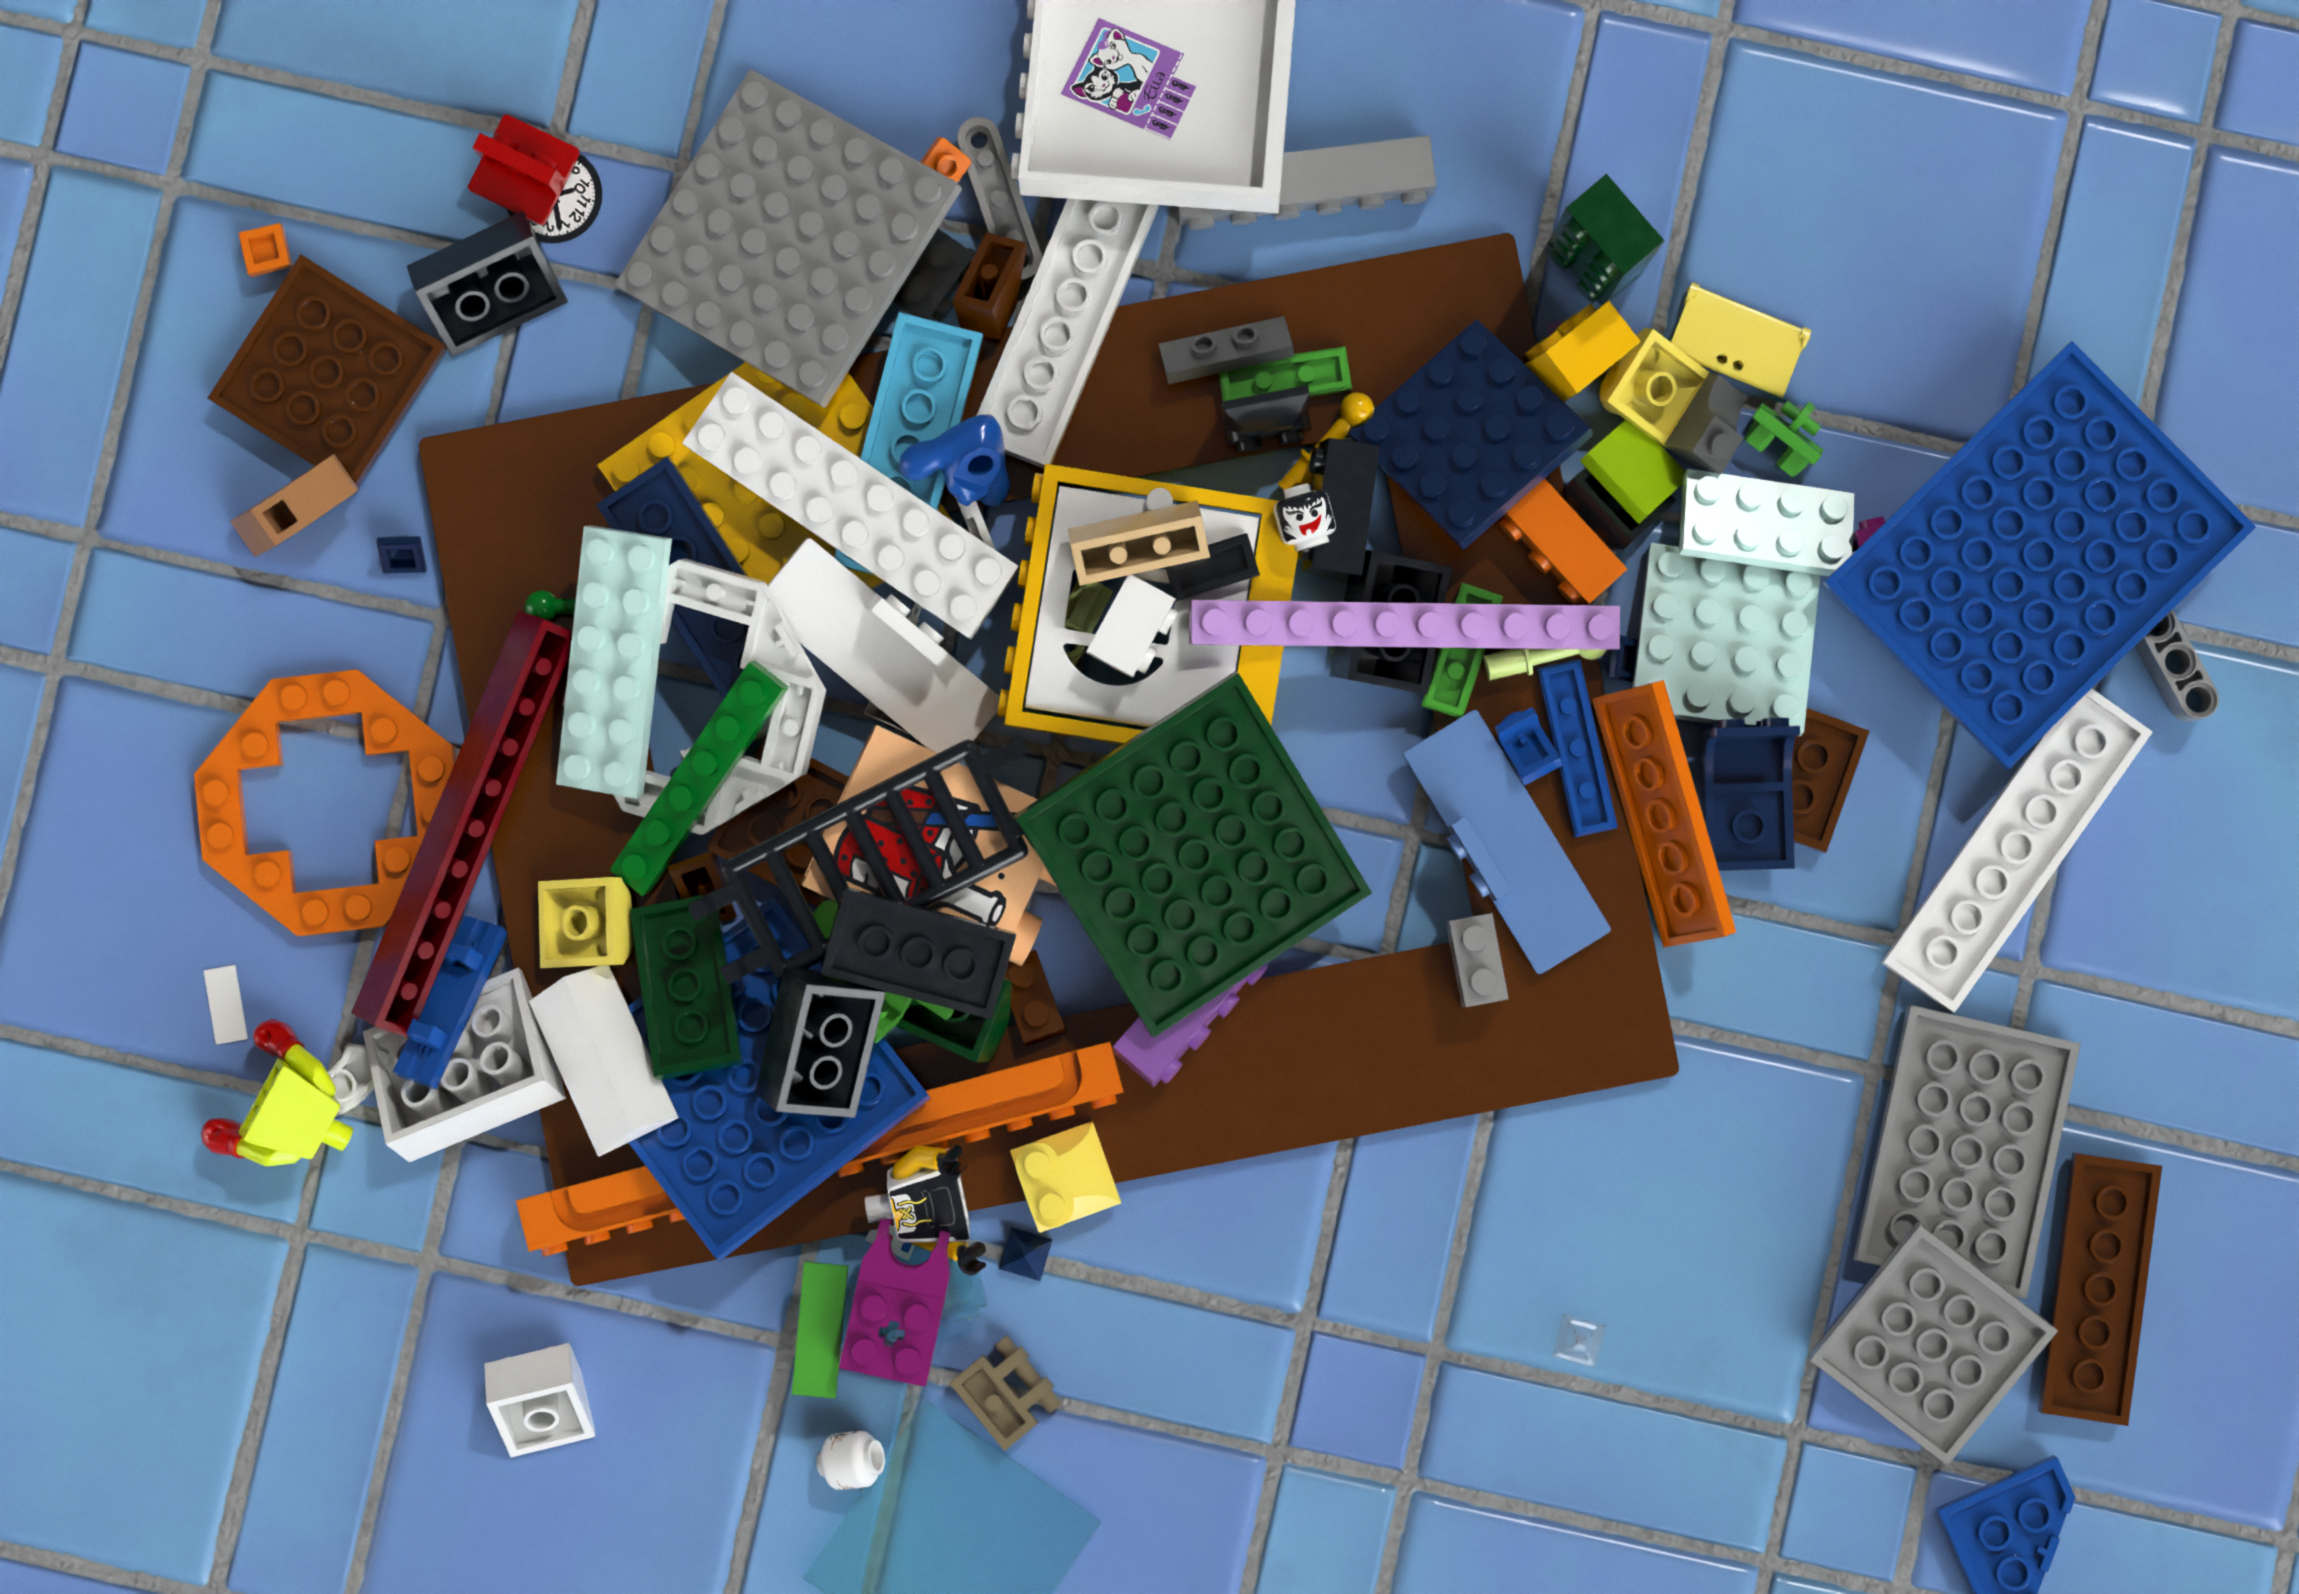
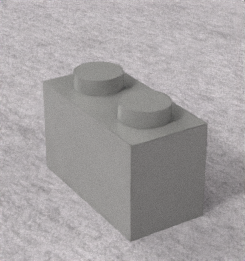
[1445,913,1509,1007]

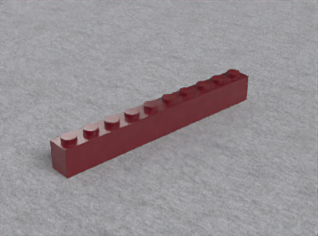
[351,610,573,1038]

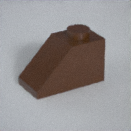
[953,232,1027,340]

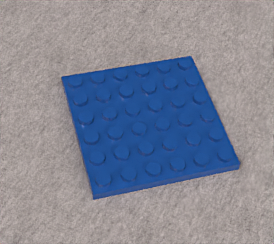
[628,897,931,1262]

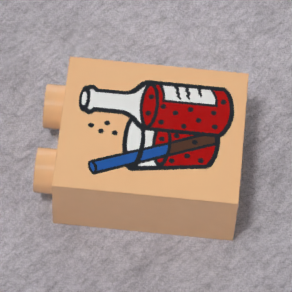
[800,725,1057,966]

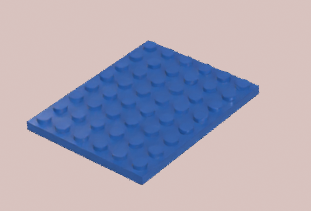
[1822,341,2256,770]

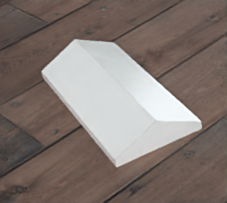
[529,965,679,1157]

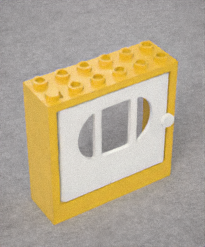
[997,464,1298,745]

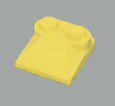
[1599,328,1709,448]
[538,877,633,968]
[1010,1121,1121,1233]

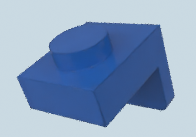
[1495,707,1562,786]

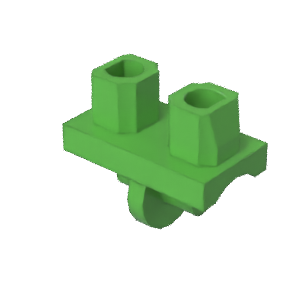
[1744,400,1824,477]

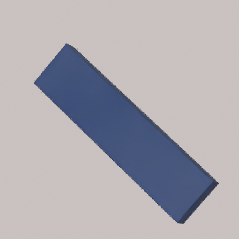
[1536,659,1618,838]

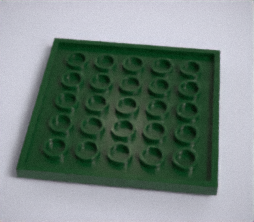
[1013,672,1372,1038]

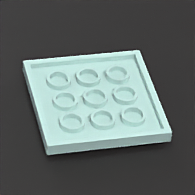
[1632,543,1820,736]

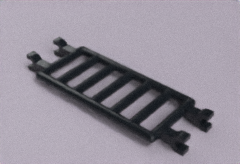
[687,736,1030,985]

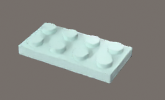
[1679,469,1855,576]

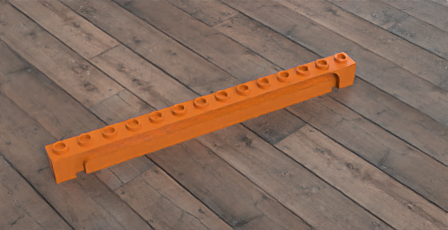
[516,1041,1124,1257]

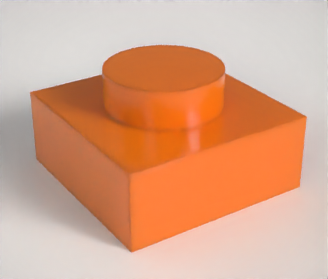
[238,223,293,277]

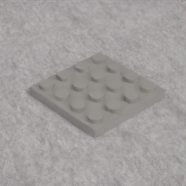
[1808,1221,2058,1466]

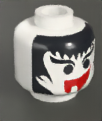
[1273,483,1336,551]

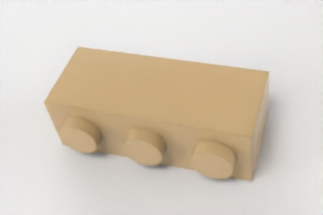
[1068,501,1210,586]

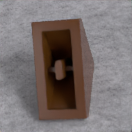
[668,852,737,922]

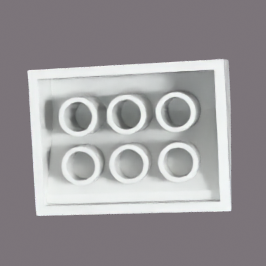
[363,967,566,1162]

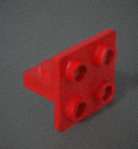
[468,114,580,226]

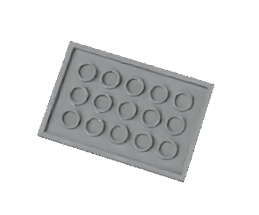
[1853,1005,2081,1299]

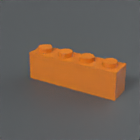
[1499,479,1627,605]

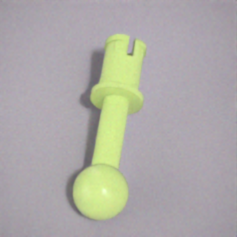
[1483,649,1607,681]

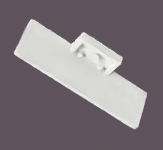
[767,538,1000,753]

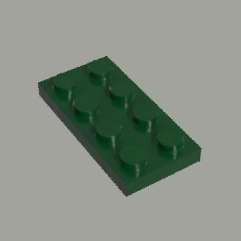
[630,894,744,1080]

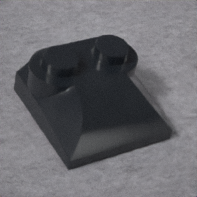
[1220,385,1312,453]
[1563,467,1676,552]

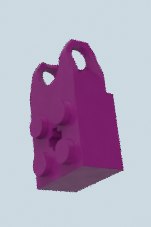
[839,1217,951,1387]

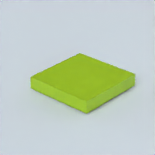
[1580,420,1685,524]

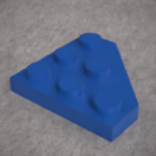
[1935,1455,2076,1594]

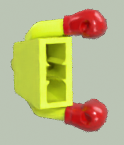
[201,1019,353,1167]

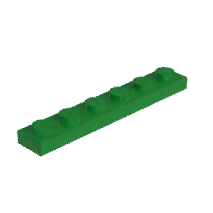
[609,661,789,896]

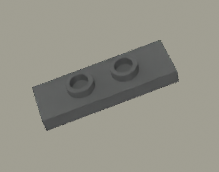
[1158,316,1294,384]

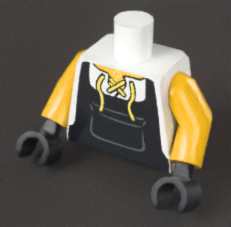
[865,1144,986,1276]

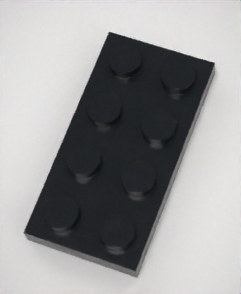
[819,886,1016,1019]

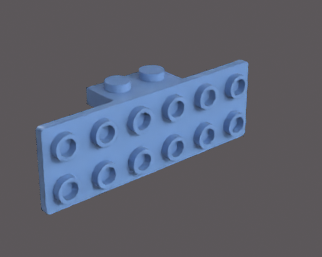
[1403,710,1611,974]

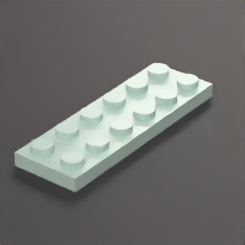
[556,525,672,799]

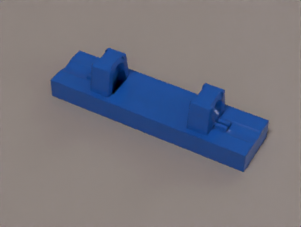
[393,915,508,1089]

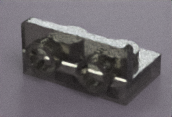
[892,228,976,323]

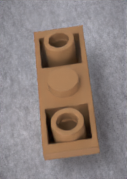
[230,454,359,557]

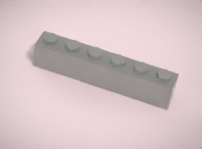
[1177,135,1436,230]

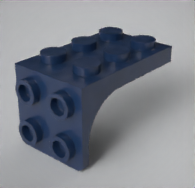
[1701,718,1800,871]

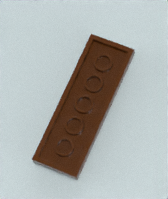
[2038,1153,2162,1426]

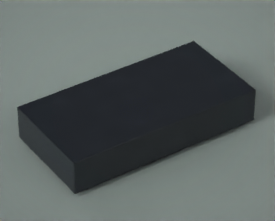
[1165,533,1260,602]

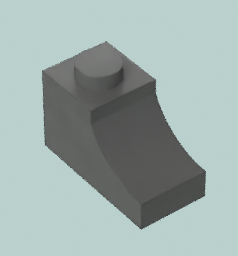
[1664,372,1747,474]

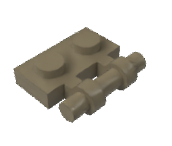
[949,1335,1062,1451]

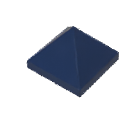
[376,535,427,573]
[1601,635,1637,683]
[999,1227,1053,1281]

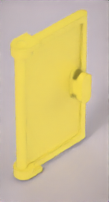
[1670,282,1811,398]

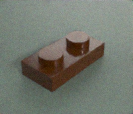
[1004,949,1066,1047]

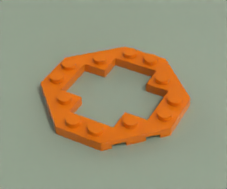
[194,669,456,936]

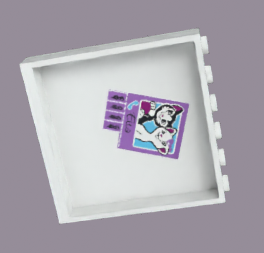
[1011,0,1296,214]

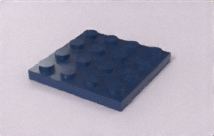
[1348,319,1593,550]

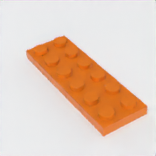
[1592,680,1736,948]

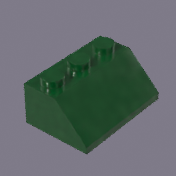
[896,978,1012,1063]

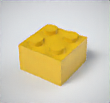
[1525,301,1641,402]

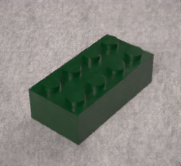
[1547,173,1665,305]

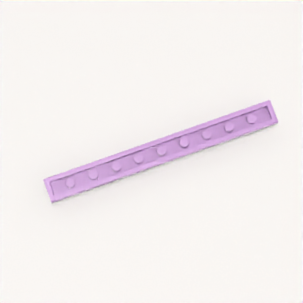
[1189,600,1620,650]

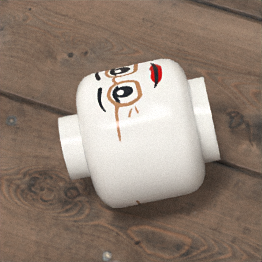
[816,1431,885,1490]

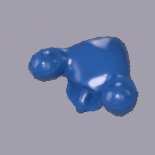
[898,414,1010,506]

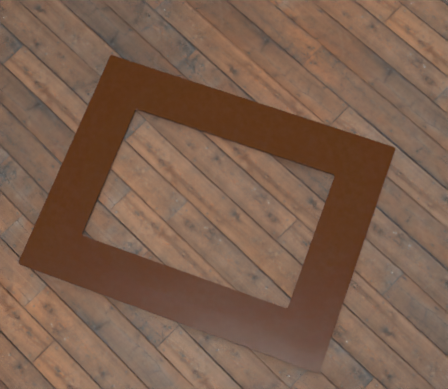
[419,233,1679,1286]

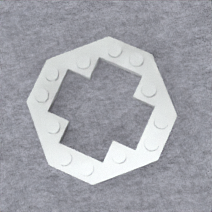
[562,559,826,835]

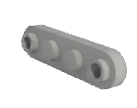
[957,117,1042,283]

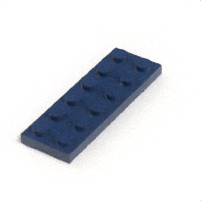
[596,456,749,700]

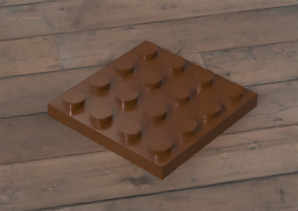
[207,254,447,487]

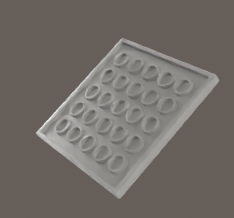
[614,69,962,408]

